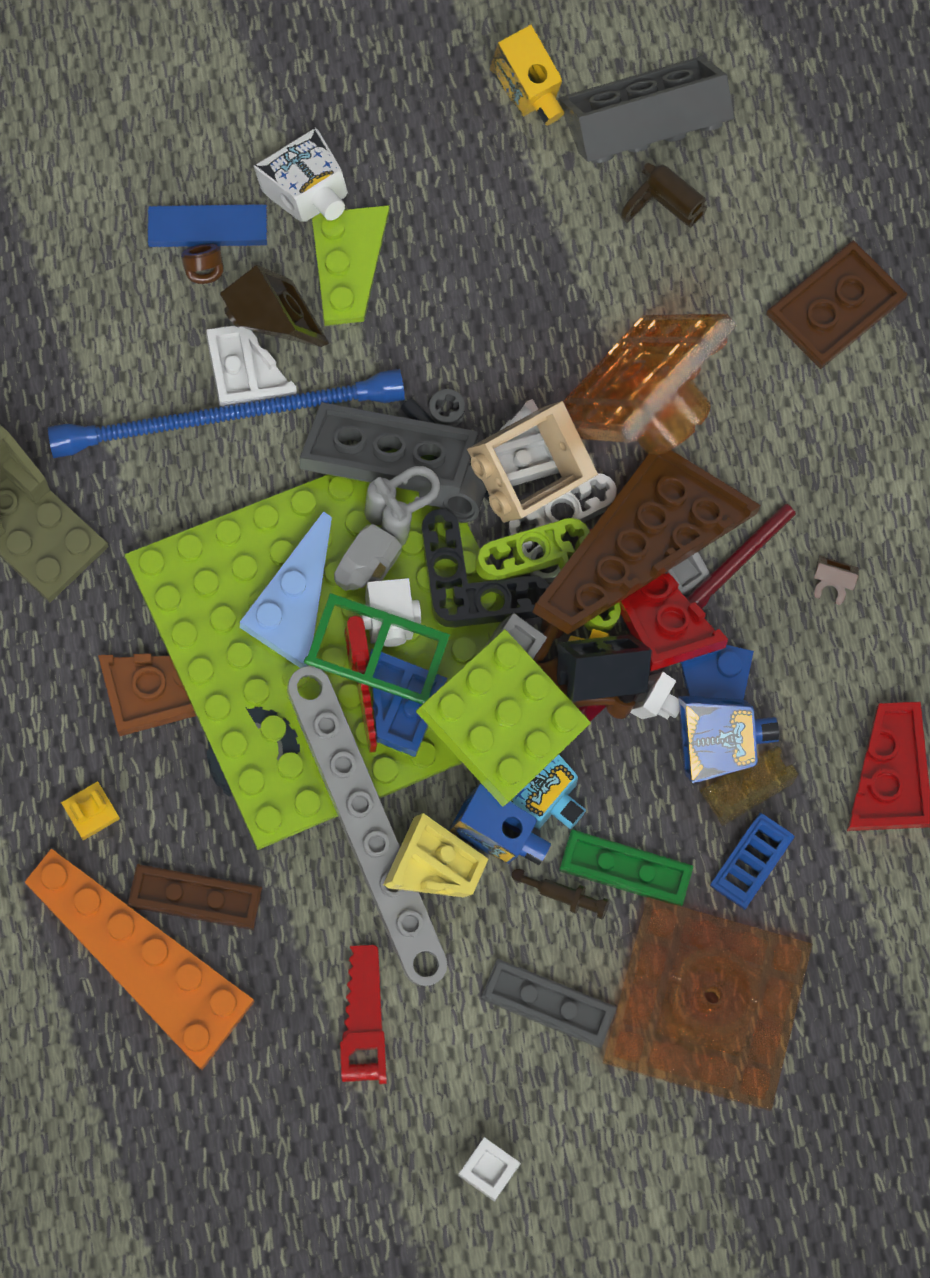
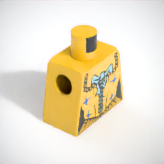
[490,25,565,126]

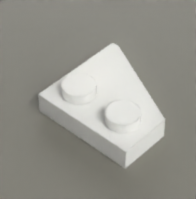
[206,326,297,408]
[494,399,560,486]

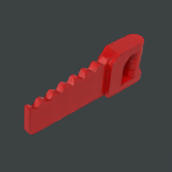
[344,616,377,753]
[340,945,387,1085]

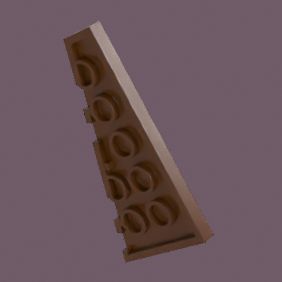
[533,442,761,634]

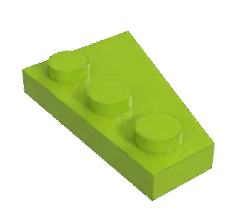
[312,205,390,326]

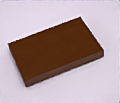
[766,240,908,370]

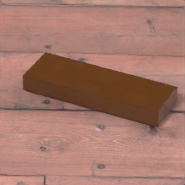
[128,864,263,930]

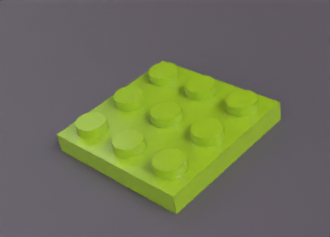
[416,629,591,807]

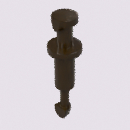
[511,869,610,919]

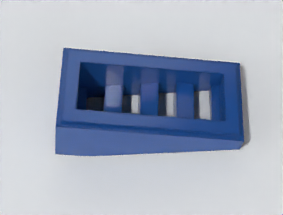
[710,813,795,910]

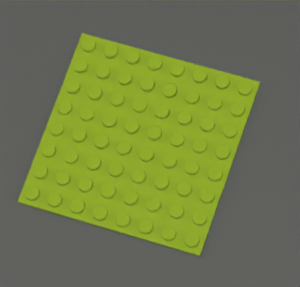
[124,448,505,850]

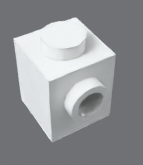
[360,578,421,647]

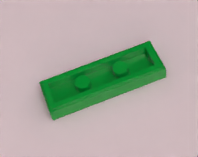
[559,829,694,908]

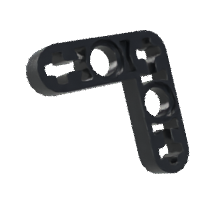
[422,509,550,628]

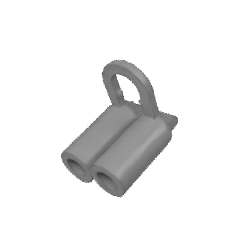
[365,466,440,546]

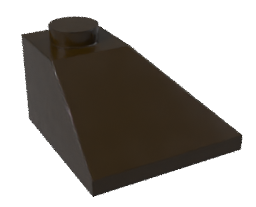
[220,265,329,347]

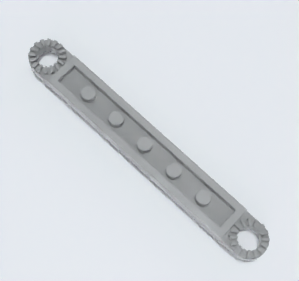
[287,666,447,986]

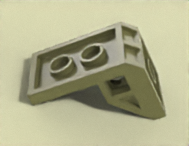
[0,425,109,603]

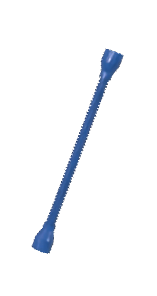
[48,369,405,458]

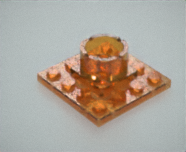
[563,314,736,455]
[602,897,813,1111]

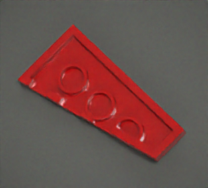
[589,529,728,672]

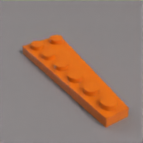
[25,848,254,1070]

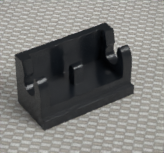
[557,634,652,702]

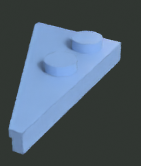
[240,511,332,668]

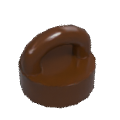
[181,244,224,284]

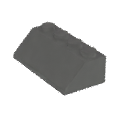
[558,56,735,163]

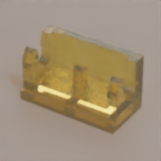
[700,746,798,826]

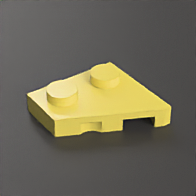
[383,813,488,897]

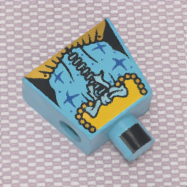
[510,754,586,829]

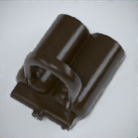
[621,163,707,228]

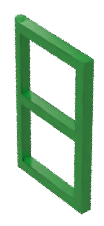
[304,593,450,704]

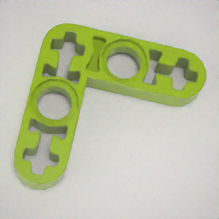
[475,518,621,633]

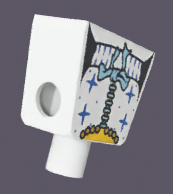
[254,128,348,222]

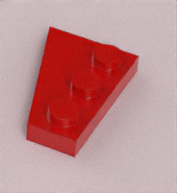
[847,702,930,831]

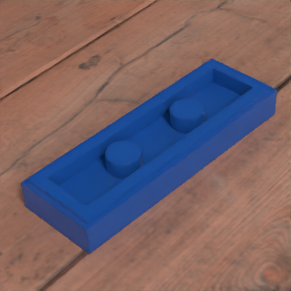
[148,204,267,247]

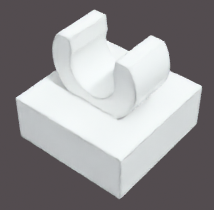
[630,672,679,720]
[459,1137,521,1202]

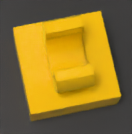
[61,781,120,840]

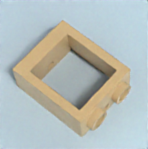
[467,401,598,523]

